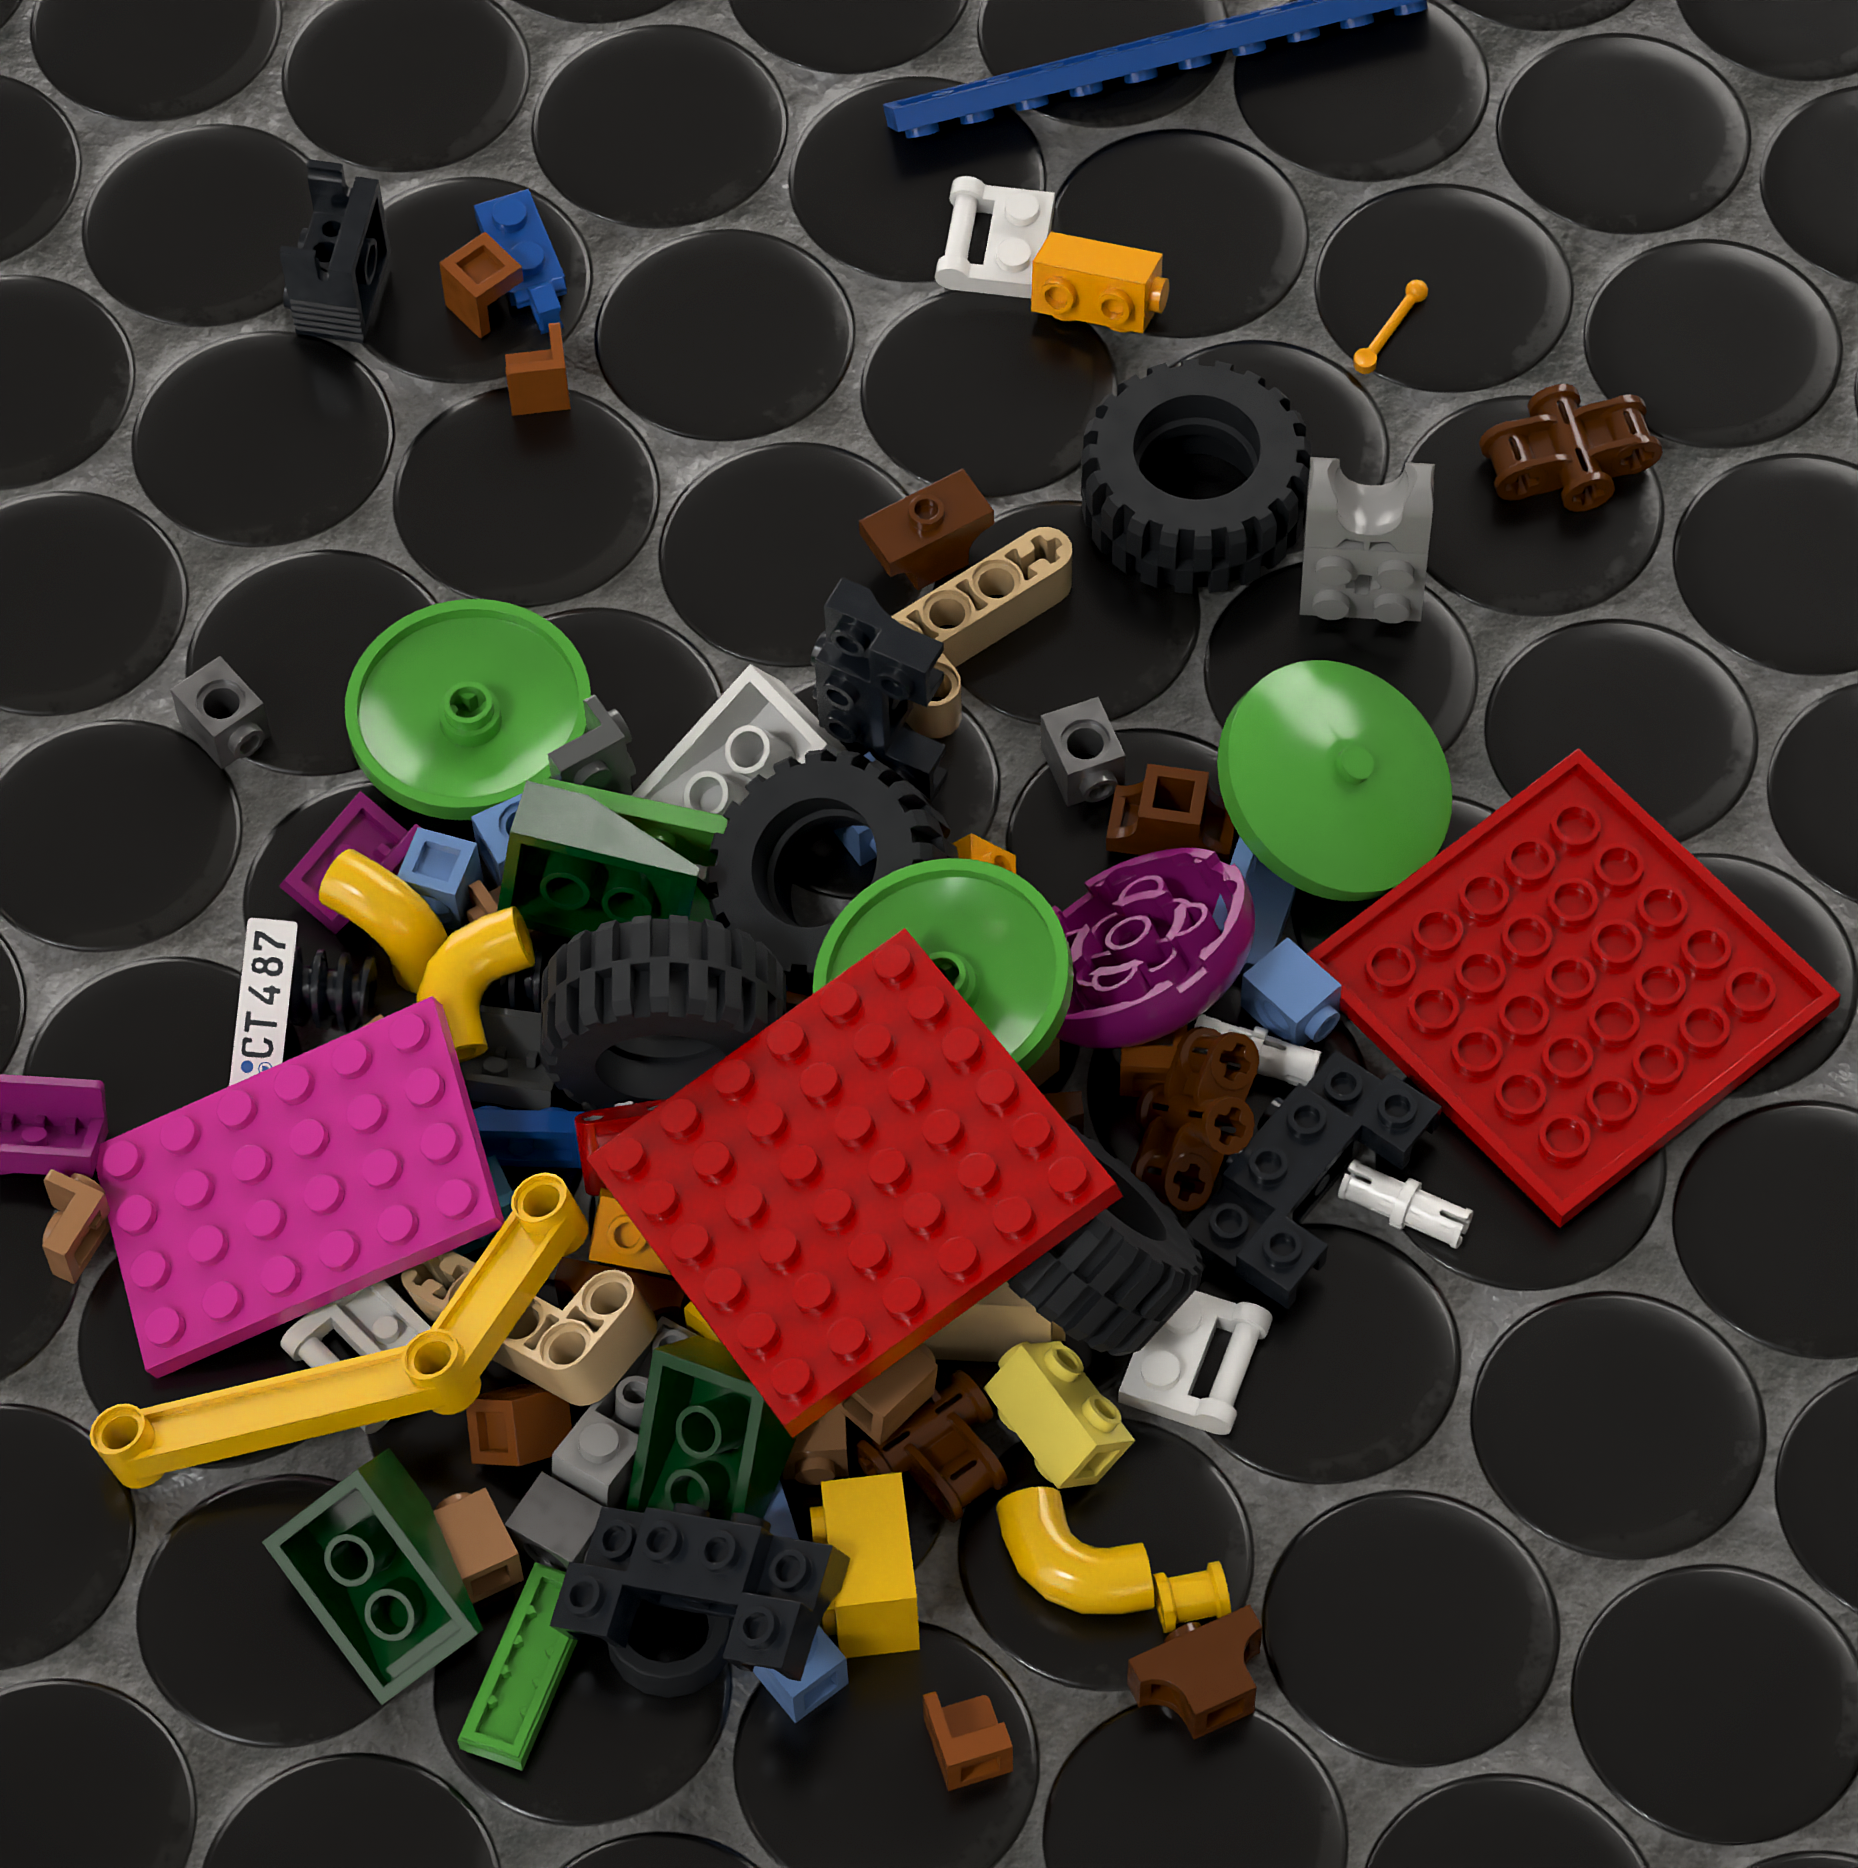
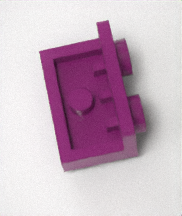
[279,791,421,935]
[0,1074,108,1178]

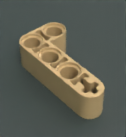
[891,527,1072,739]
[401,1250,658,1406]

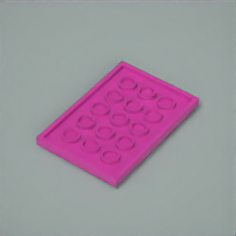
[96,996,505,1379]

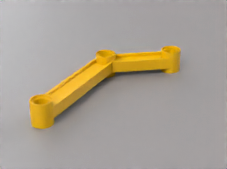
[89,1173,588,1489]

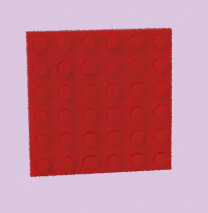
[1307,748,1841,1228]
[586,928,1123,1438]

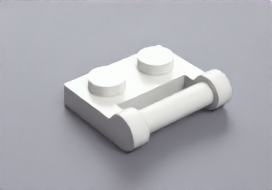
[935,176,1055,298]
[280,1280,431,1434]
[1118,1290,1273,1435]

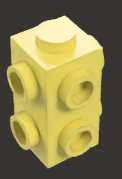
[983,1341,1135,1489]

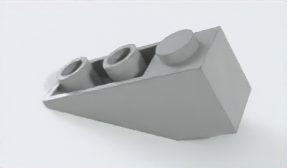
[551,1316,696,1509]

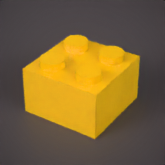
[810,1472,920,1658]

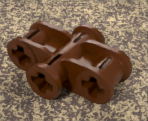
[1479,384,1663,512]
[1130,1026,1259,1212]
[852,1370,1008,1523]

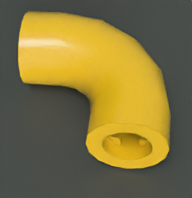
[319,849,448,994]
[416,906,535,1063]
[996,1486,1154,1614]

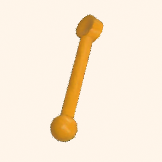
[1353,279,1428,374]

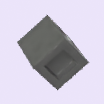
[170,656,271,769]
[1041,697,1126,807]
[505,1472,602,1572]

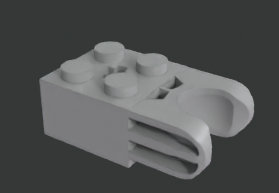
[1300,457,1435,623]

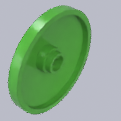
[345,599,591,820]
[1217,660,1452,901]
[813,858,1074,1072]

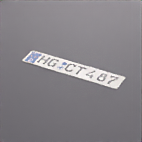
[229,918,298,1086]

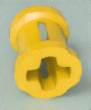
[1152,1561,1231,1633]

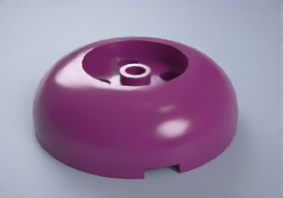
[1052,848,1255,1049]

